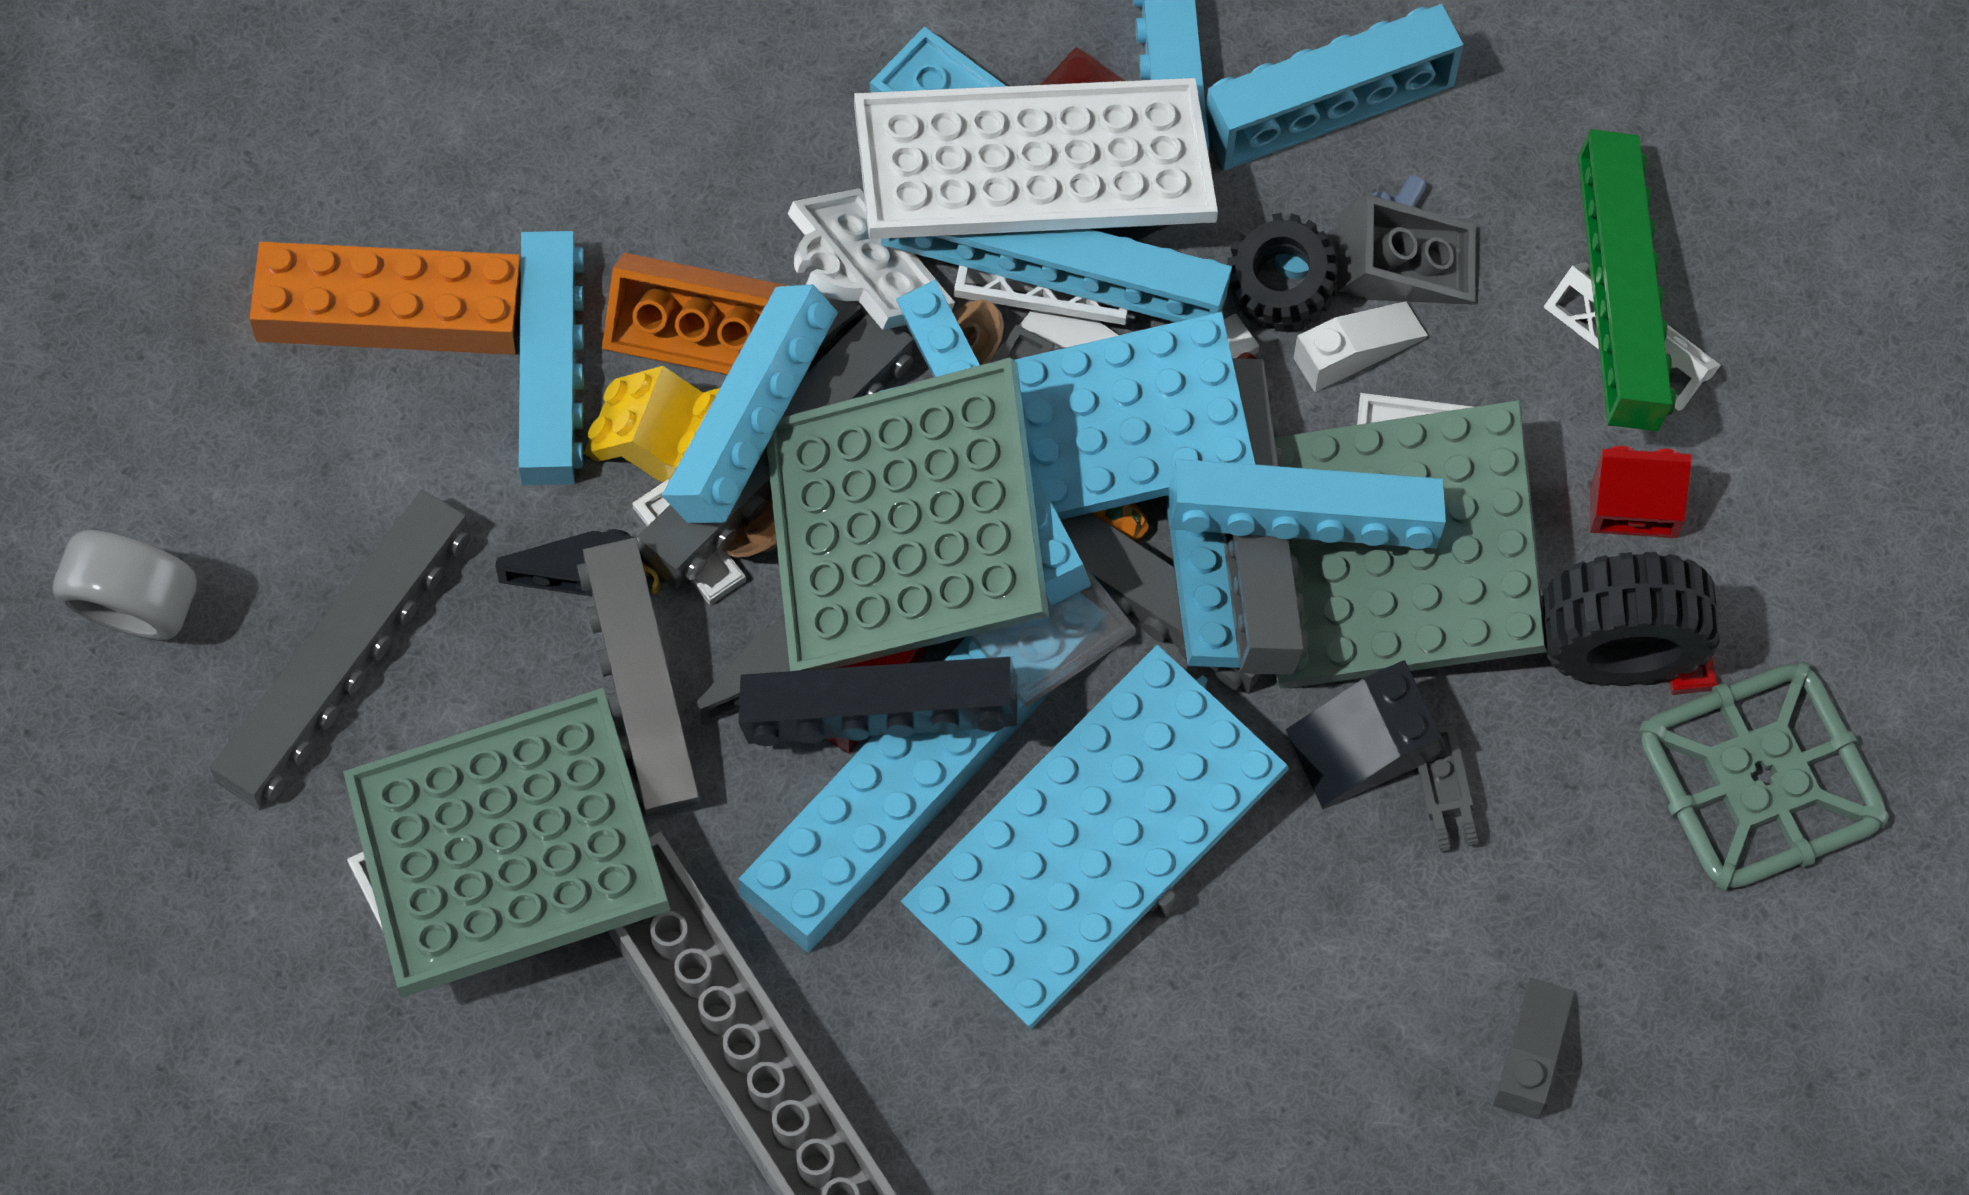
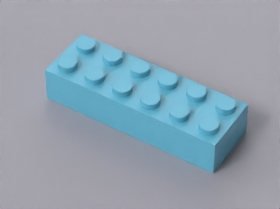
[1206,4,1463,171]

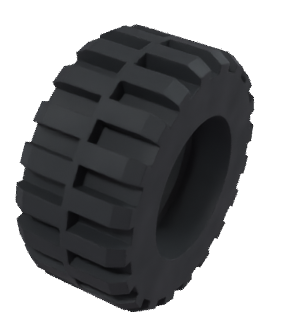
[1542,552,1720,686]

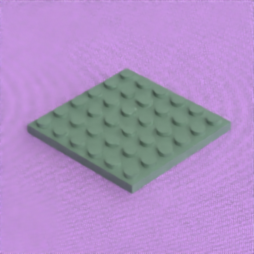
[767,357,1049,671]
[1274,400,1547,689]
[343,688,671,998]

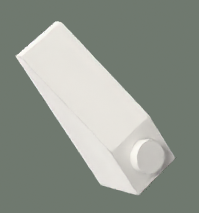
[1293,301,1428,392]

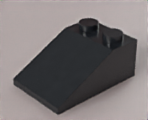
[1286,660,1446,810]

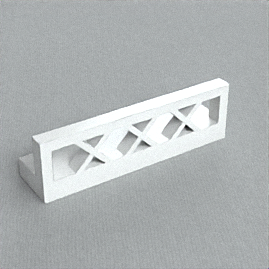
[1544,262,1721,411]
[954,265,1128,325]

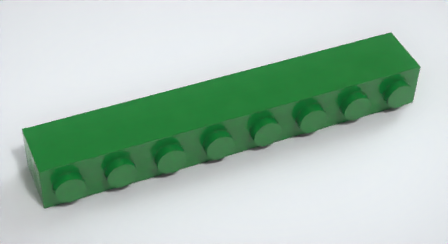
[1578,129,1676,431]

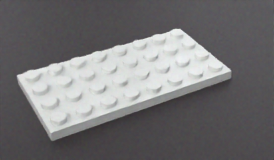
[854,78,1218,239]

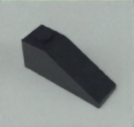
[495,529,637,597]

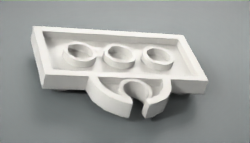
[788,188,955,330]

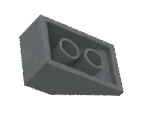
[1338,194,1476,305]

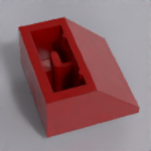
[1590,446,1692,538]

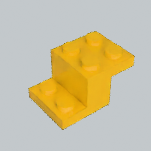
[583,366,720,482]

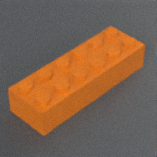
[249,242,521,355]

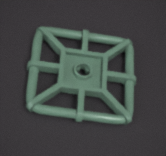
[1638,660,1889,891]

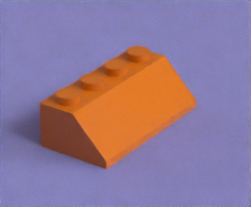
[602,253,788,374]

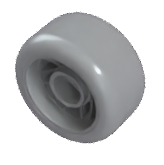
[52,530,197,640]

